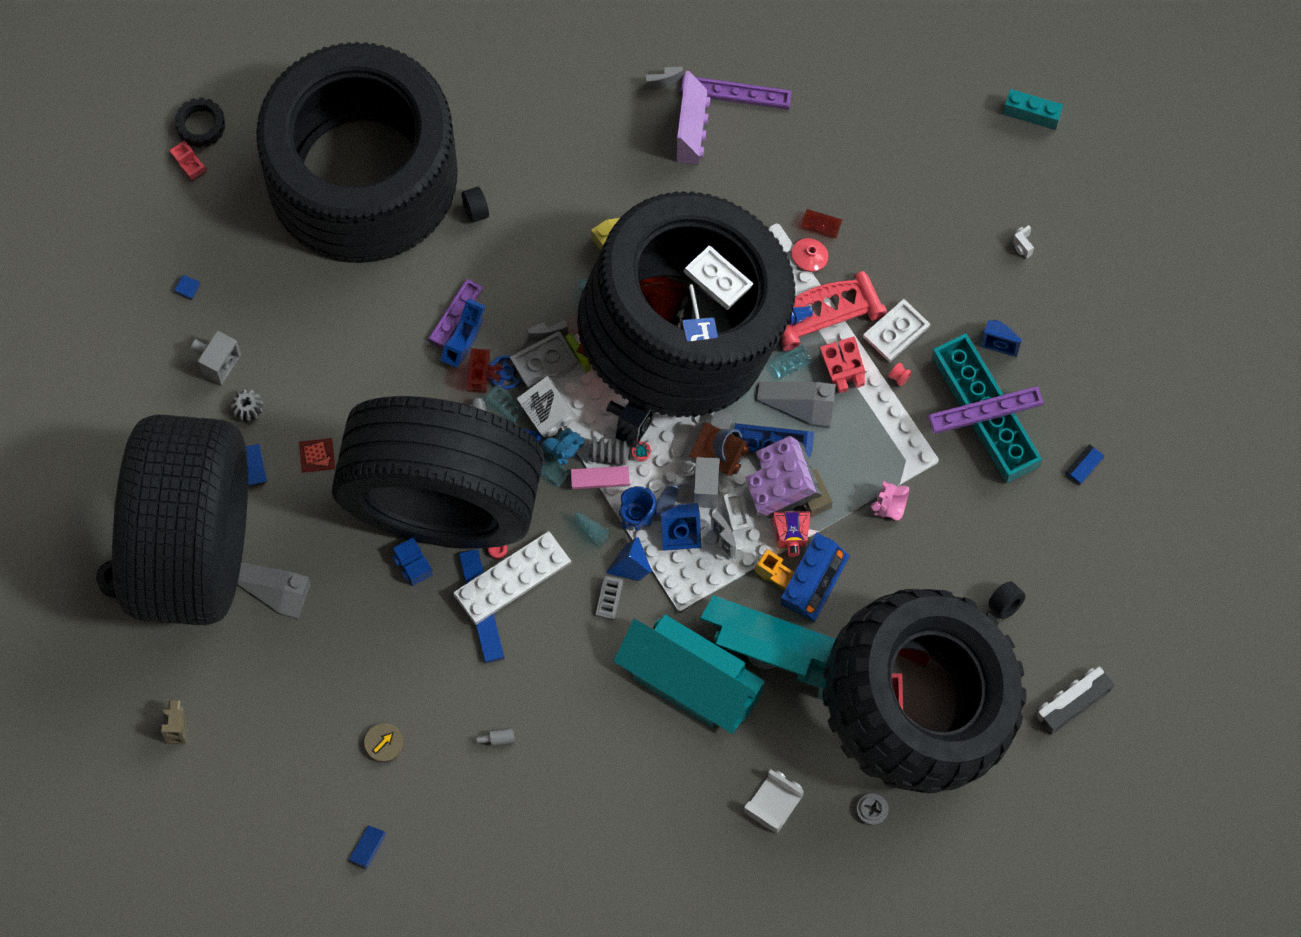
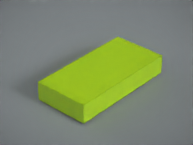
[566,333,591,373]

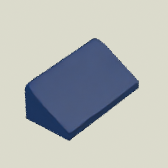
[349,825,386,869]

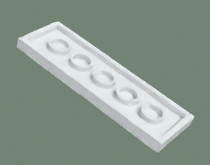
[453,531,571,625]

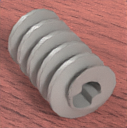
[589,436,630,465]

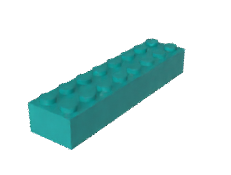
[932,333,1042,484]

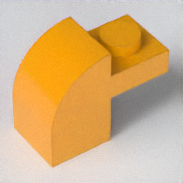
[754,549,795,590]

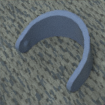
[713,428,743,462]
[656,484,679,516]

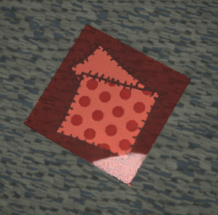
[299,438,335,473]

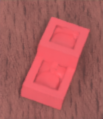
[169,141,207,181]

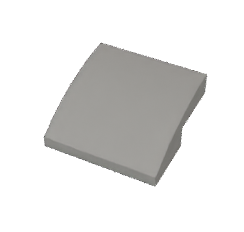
[711,511,736,560]

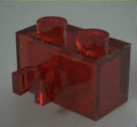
[467,348,503,393]

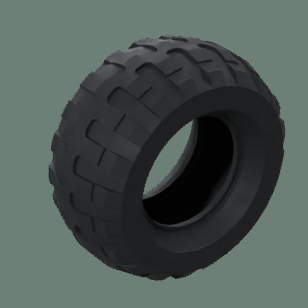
[822,589,1027,793]

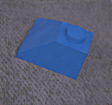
[981,320,1022,357]
[661,503,702,551]

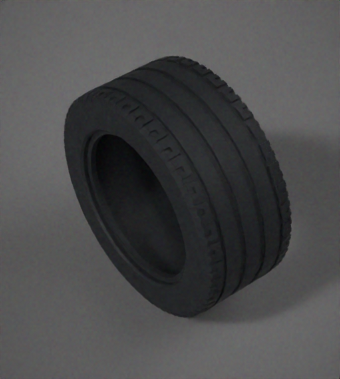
[332,396,544,548]

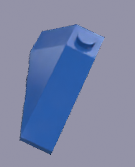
[734,423,814,458]

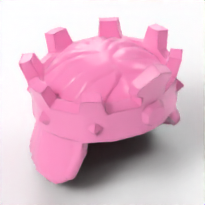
[871,480,909,521]

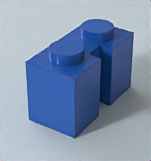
[392,537,433,586]

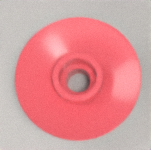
[792,238,828,272]

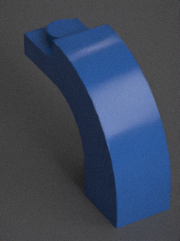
[440,299,486,368]

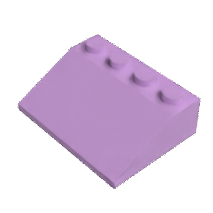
[677,71,711,164]

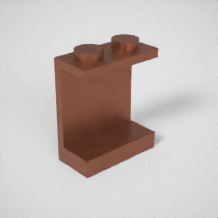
[689,422,750,477]

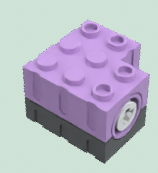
[745,436,822,519]

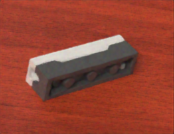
[1037,666,1115,735]

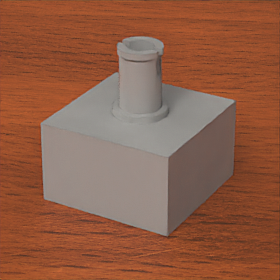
[190,331,241,386]
[676,457,720,508]

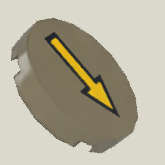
[364,723,404,763]

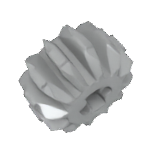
[230,389,263,422]

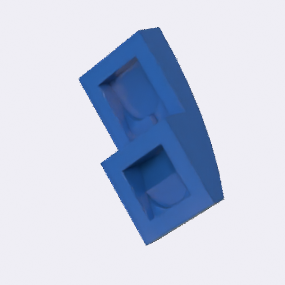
[246,444,267,485]

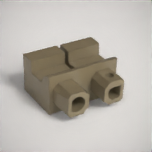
[161,700,187,744]

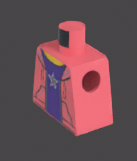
[771,512,810,557]

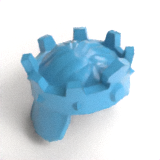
[542,428,586,465]

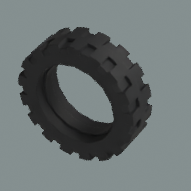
[175,97,225,148]

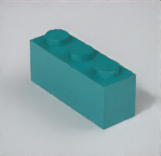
[1003,89,1064,130]

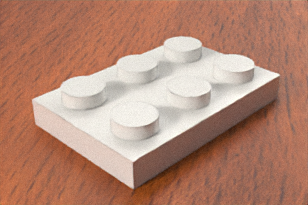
[683,246,753,310]
[863,299,930,363]

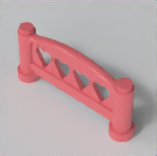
[781,271,888,352]

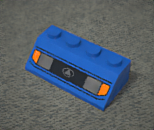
[780,532,850,622]

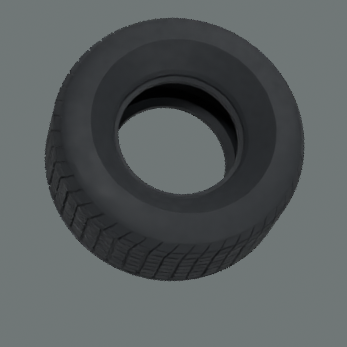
[112,414,248,626]

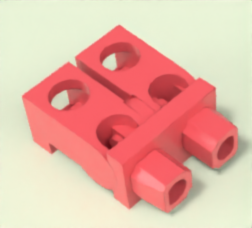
[820,336,865,393]

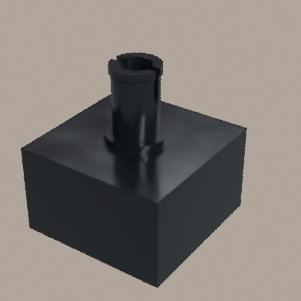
[606,400,655,448]

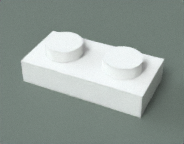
[723,491,752,533]

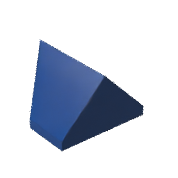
[606,537,652,581]

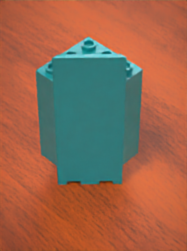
[700,595,836,700]
[613,614,765,734]

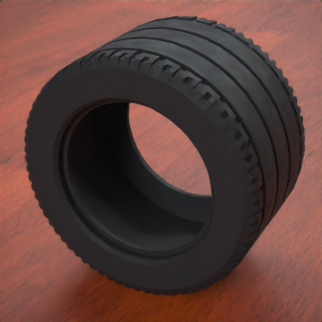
[256,42,458,263]
[577,191,796,418]

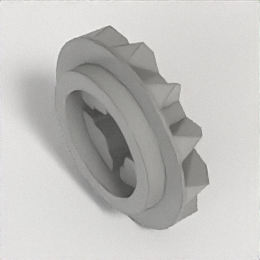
[857,793,889,825]

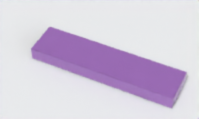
[428,279,483,349]

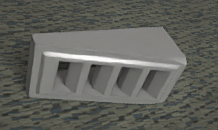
[596,576,623,620]

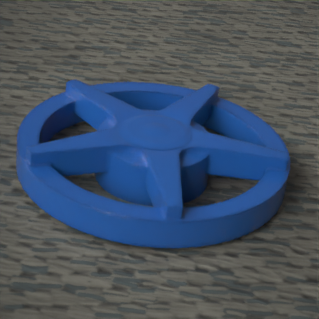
[489,355,522,390]

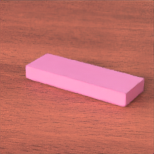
[571,466,630,490]

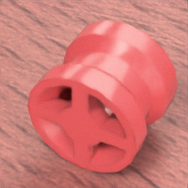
[888,362,912,386]

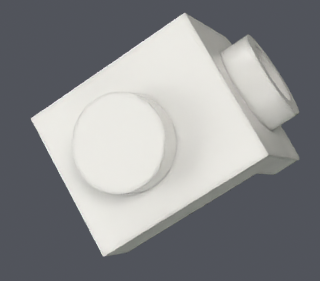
[1013,225,1034,259]

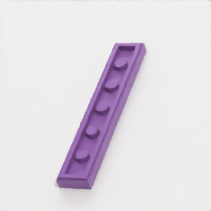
[680,75,792,110]
[928,386,1044,435]

